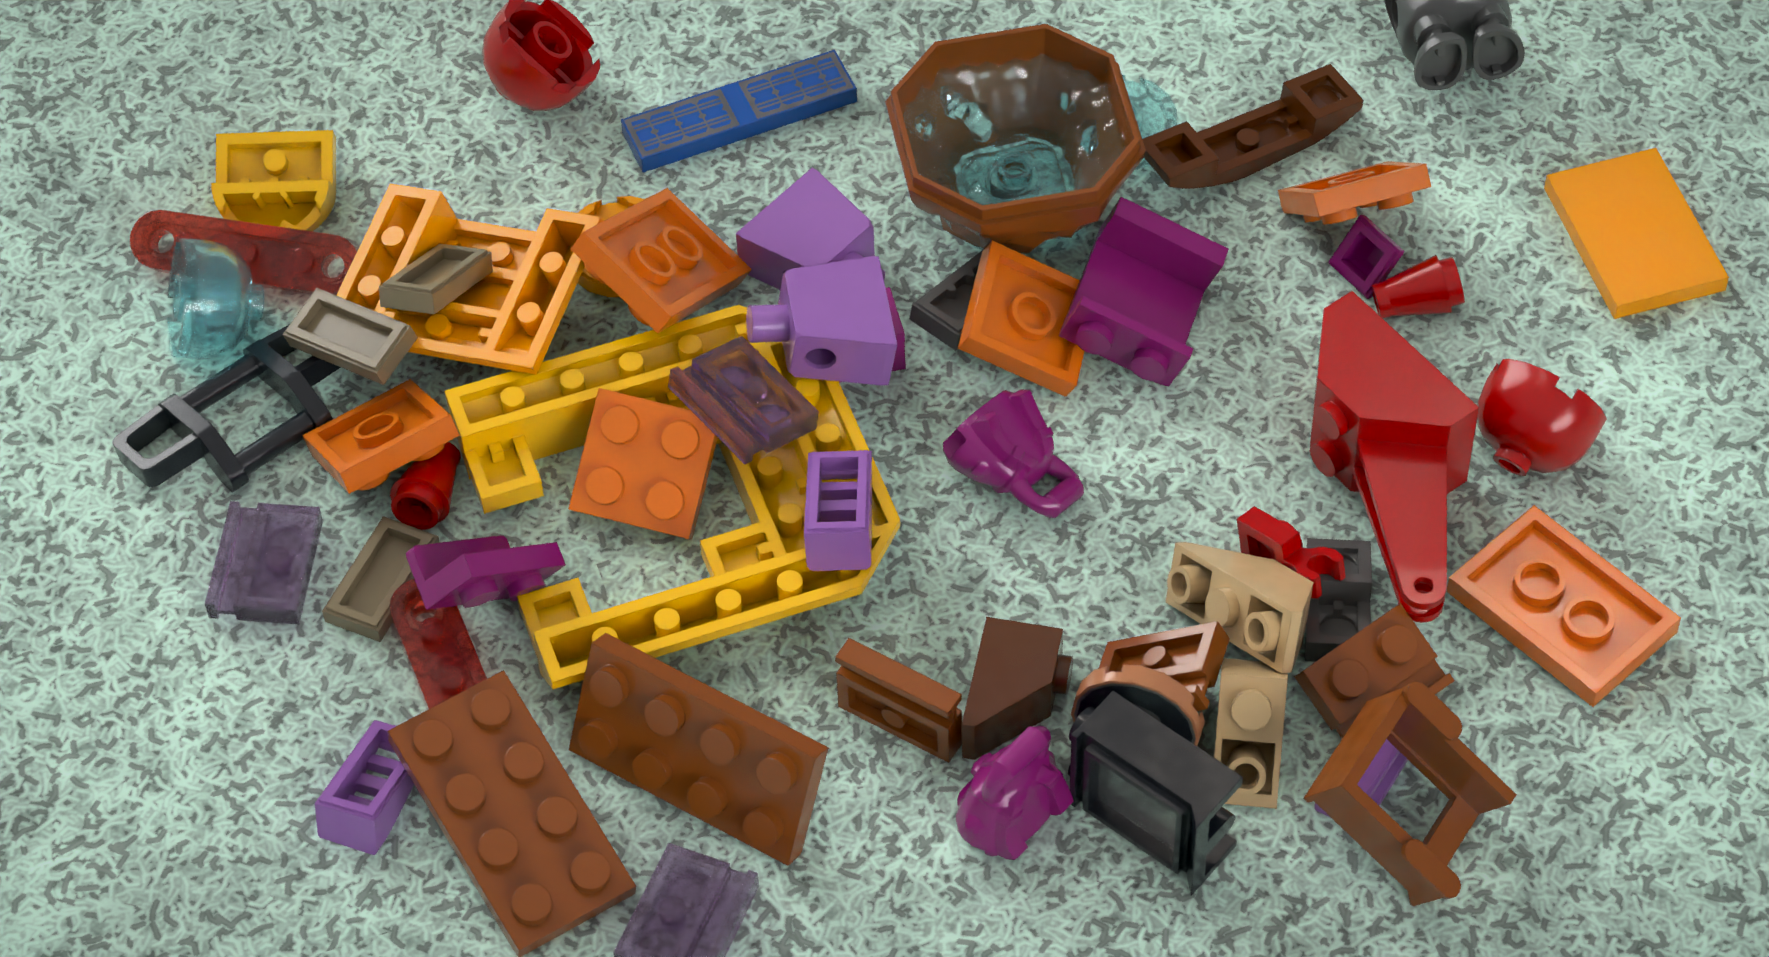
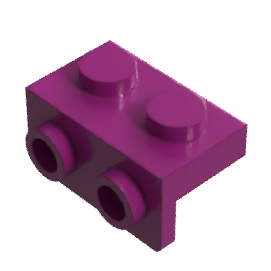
[406,535,566,610]

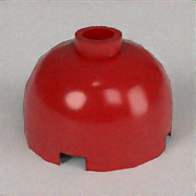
[482,0,600,111]
[1477,359,1607,476]

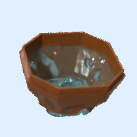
[885,24,1146,254]

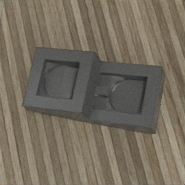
[1305,538,1372,662]

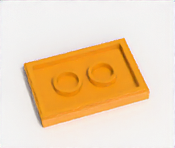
[1544,148,1729,319]

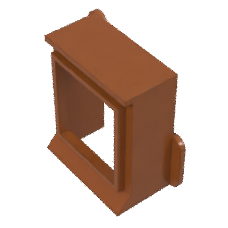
[1303,681,1517,906]

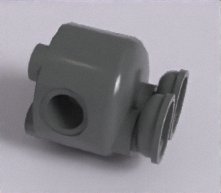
[1384,0,1525,90]

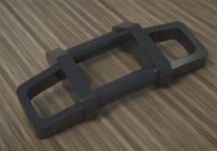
[113,324,341,492]

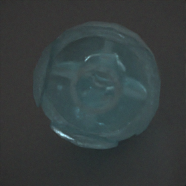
[167,238,264,359]

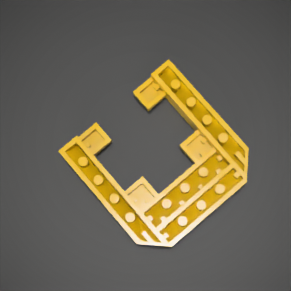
[444,304,900,689]

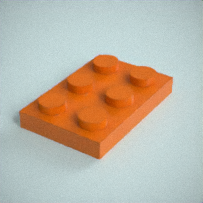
[570,188,752,334]
[1446,505,1681,707]

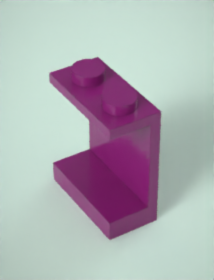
[1059,197,1229,386]

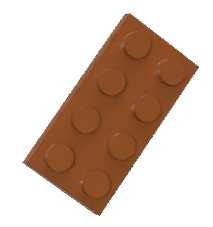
[568,633,829,866]
[388,670,636,957]

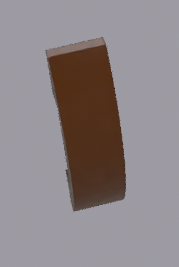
[1142,64,1364,189]

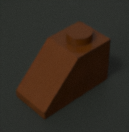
[962,617,1073,760]

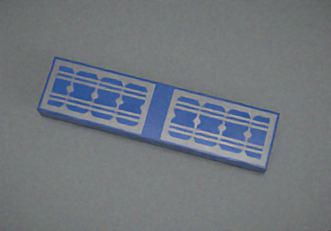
[621,50,857,173]

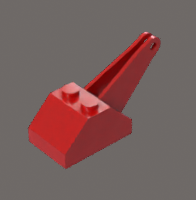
[1309,291,1479,623]

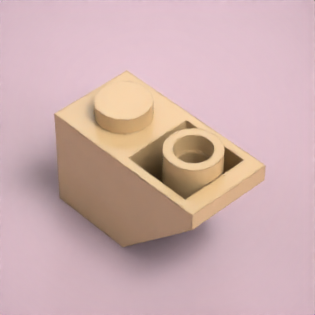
[1214,658,1288,809]

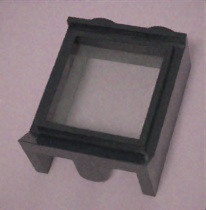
[1068,691,1243,896]

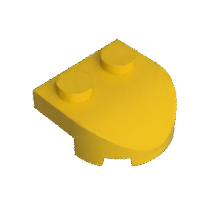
[211,130,336,242]

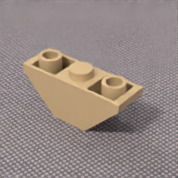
[1165,542,1314,674]

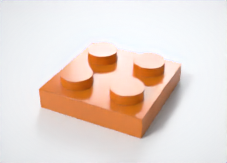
[1278,161,1431,225]
[958,240,1085,397]
[302,379,460,494]
[568,388,722,540]

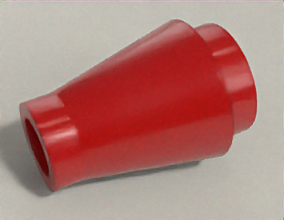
[1371,255,1465,319]
[390,442,461,530]

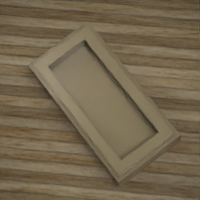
[379,243,493,314]
[282,287,418,385]
[322,516,440,642]

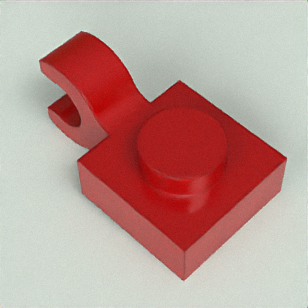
[1236,506,1346,599]

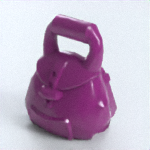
[943,389,1084,518]
[956,726,1074,860]

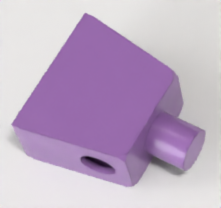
[736,168,885,290]
[746,256,897,385]

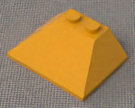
[336,183,603,375]

